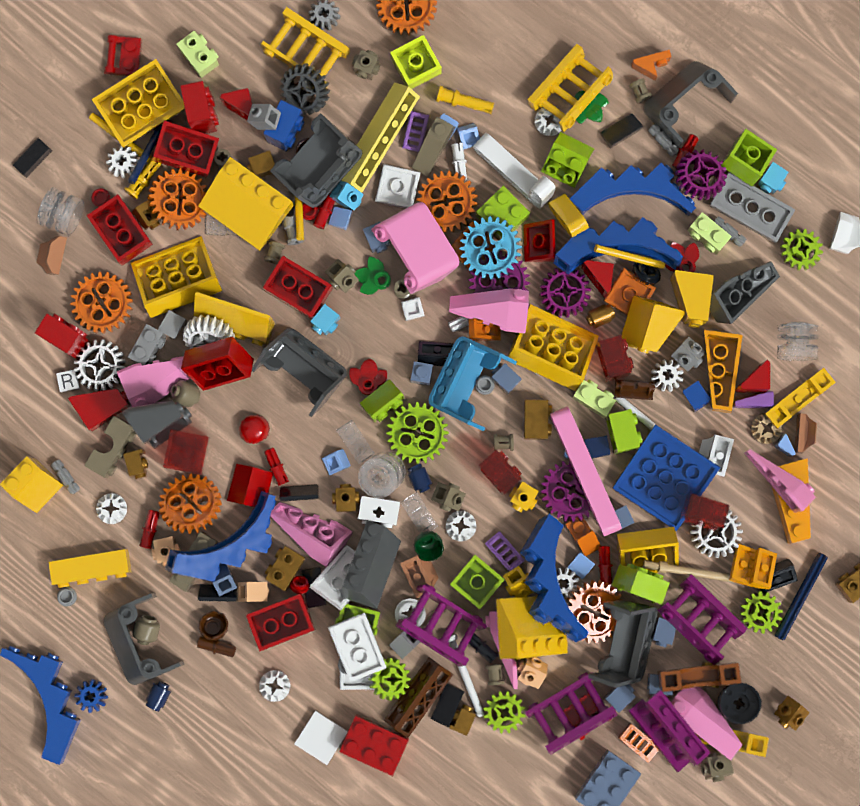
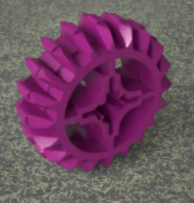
[675,149,727,201]
[539,268,591,318]

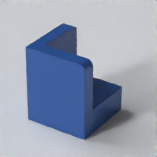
[683,381,711,412]

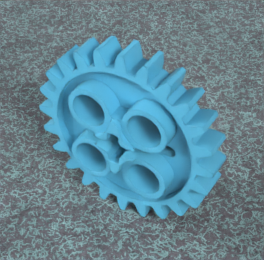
[459,216,522,279]

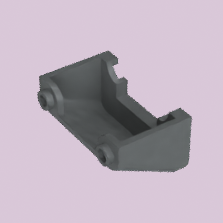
[270,113,362,208]
[122,400,192,449]

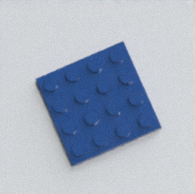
[612,424,720,531]

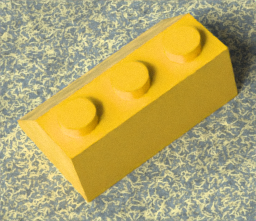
[617,527,679,573]

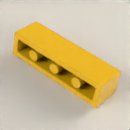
[48,549,132,588]

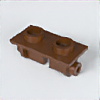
[615,379,655,400]

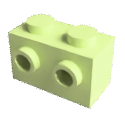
[176,31,219,78]
[687,212,732,255]
[572,380,617,418]

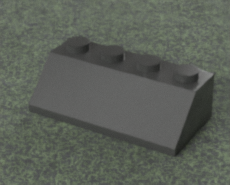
[340,520,401,609]

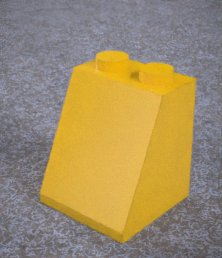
[670,270,714,328]
[620,296,685,353]
[0,456,64,513]

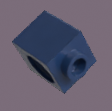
[583,436,611,459]

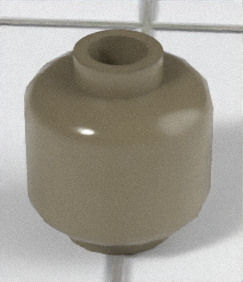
[170,380,201,407]
[133,615,160,645]

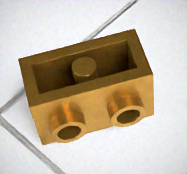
[524,400,552,440]
[264,546,306,591]
[836,562,860,603]

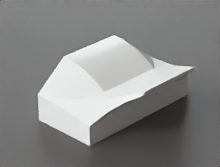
[829,212,860,254]
[699,434,734,477]

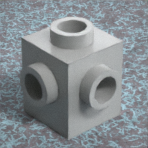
[671,337,706,371]

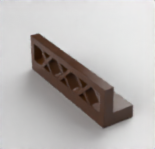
[384,657,453,738]

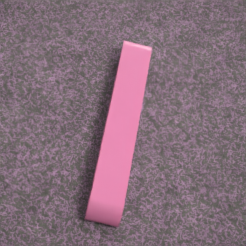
[550,406,622,537]

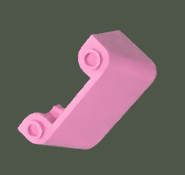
[371,202,459,294]

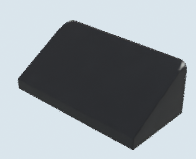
[600,113,643,149]
[13,138,52,178]
[417,341,454,366]
[279,484,319,502]
[759,559,798,594]
[301,567,327,608]
[198,585,237,601]
[431,683,464,727]

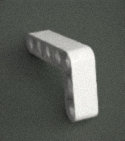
[472,133,556,209]

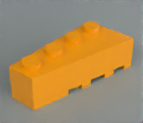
[704,330,743,413]
[771,458,811,544]

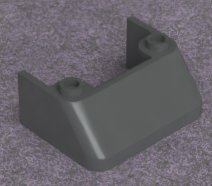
[644,61,738,148]
[252,328,347,417]
[104,593,185,685]
[588,600,658,688]

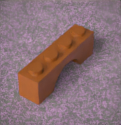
[657,662,741,692]

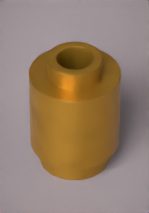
[586,304,615,329]

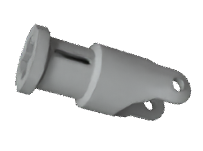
[282,201,304,245]

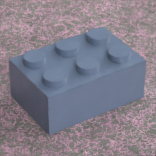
[574,749,641,806]

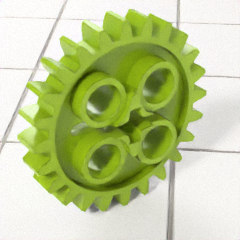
[386,402,449,465]

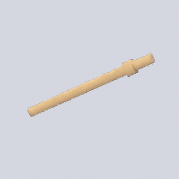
[643,560,735,583]

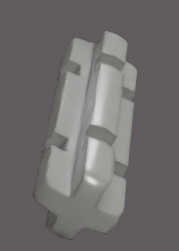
[648,124,679,157]
[714,216,746,247]
[51,460,80,494]

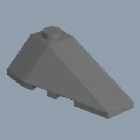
[709,261,780,324]

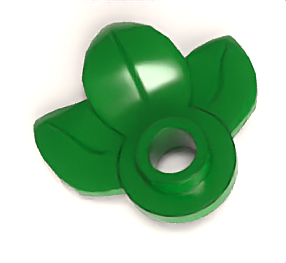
[574,91,609,124]
[355,257,391,295]

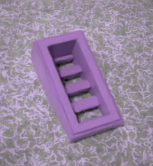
[402,111,429,152]
[733,391,774,408]
[485,531,525,571]

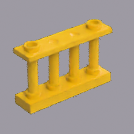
[261,7,350,82]
[527,44,613,132]

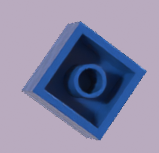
[263,100,305,152]

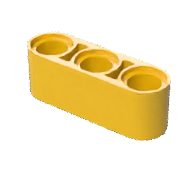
[548,193,589,237]

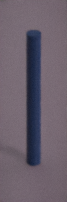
[128,120,168,184]

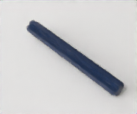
[775,553,828,641]

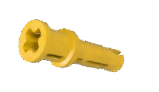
[436,85,494,114]
[124,157,161,200]

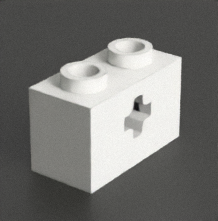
[358,496,400,528]

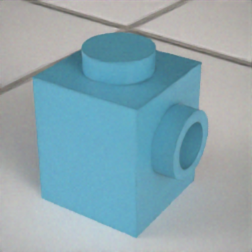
[758,162,789,194]
[329,181,364,211]
[310,304,340,335]

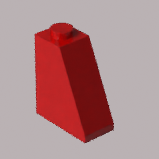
[68,389,130,432]

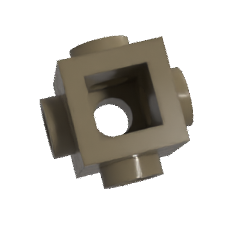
[352,50,381,80]
[325,259,359,293]
[431,482,466,512]
[701,752,734,782]

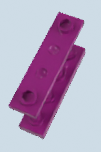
[657,574,748,665]
[395,584,488,666]
[525,672,617,755]
[628,690,710,773]

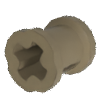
[629,78,652,103]
[214,149,232,168]
[264,241,285,264]
[394,279,410,299]
[494,434,514,451]
[486,664,505,685]

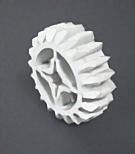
[183,315,235,349]
[74,340,126,391]
[690,506,743,558]

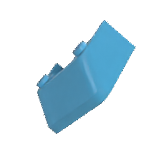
[429,336,517,431]

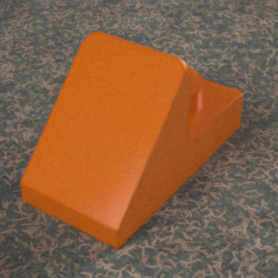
[631,50,672,81]
[468,319,501,341]
[565,516,601,556]

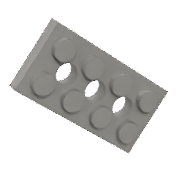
[710,172,795,243]

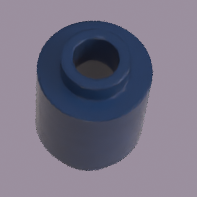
[407,463,433,493]
[145,681,171,712]

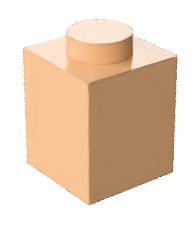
[237,582,269,602]

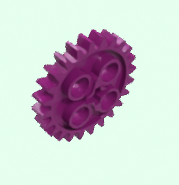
[468,251,530,293]
[541,461,602,523]

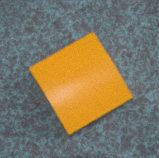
[729,544,777,589]

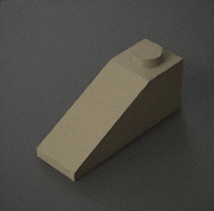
[412,117,456,177]

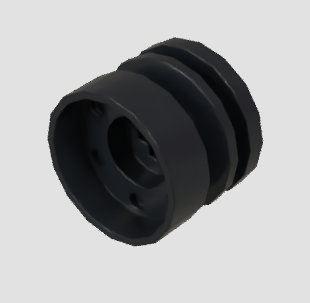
[717,683,762,724]

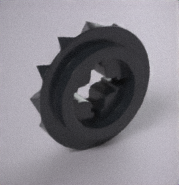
[632,262,661,286]

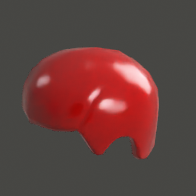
[239,415,270,444]

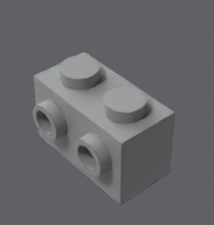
[128,324,166,365]

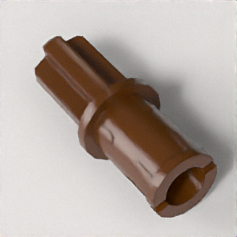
[197,636,236,657]

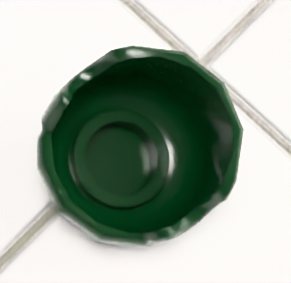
[414,531,444,562]

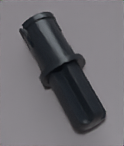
[469,633,499,664]

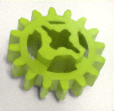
[780,229,823,271]
[739,591,783,634]
[368,658,411,701]
[484,691,526,734]

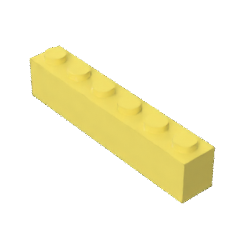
[341,82,420,193]

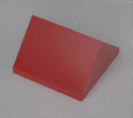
[220,88,253,121]
[524,219,555,262]
[581,260,614,298]
[735,359,770,393]
[227,464,273,508]

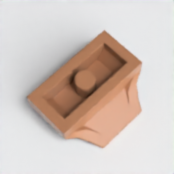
[36,236,67,275]
[794,413,817,454]
[400,555,439,599]

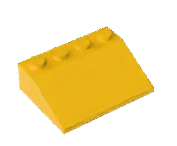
[92,59,185,148]
[198,157,294,251]
[131,236,222,318]
[194,292,275,346]
[507,304,599,391]
[496,596,568,659]

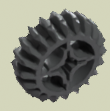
[279,63,330,115]

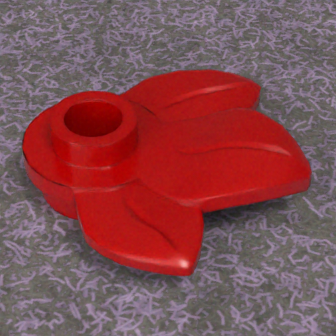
[665,242,699,272]
[349,358,387,395]

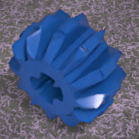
[74,679,109,713]

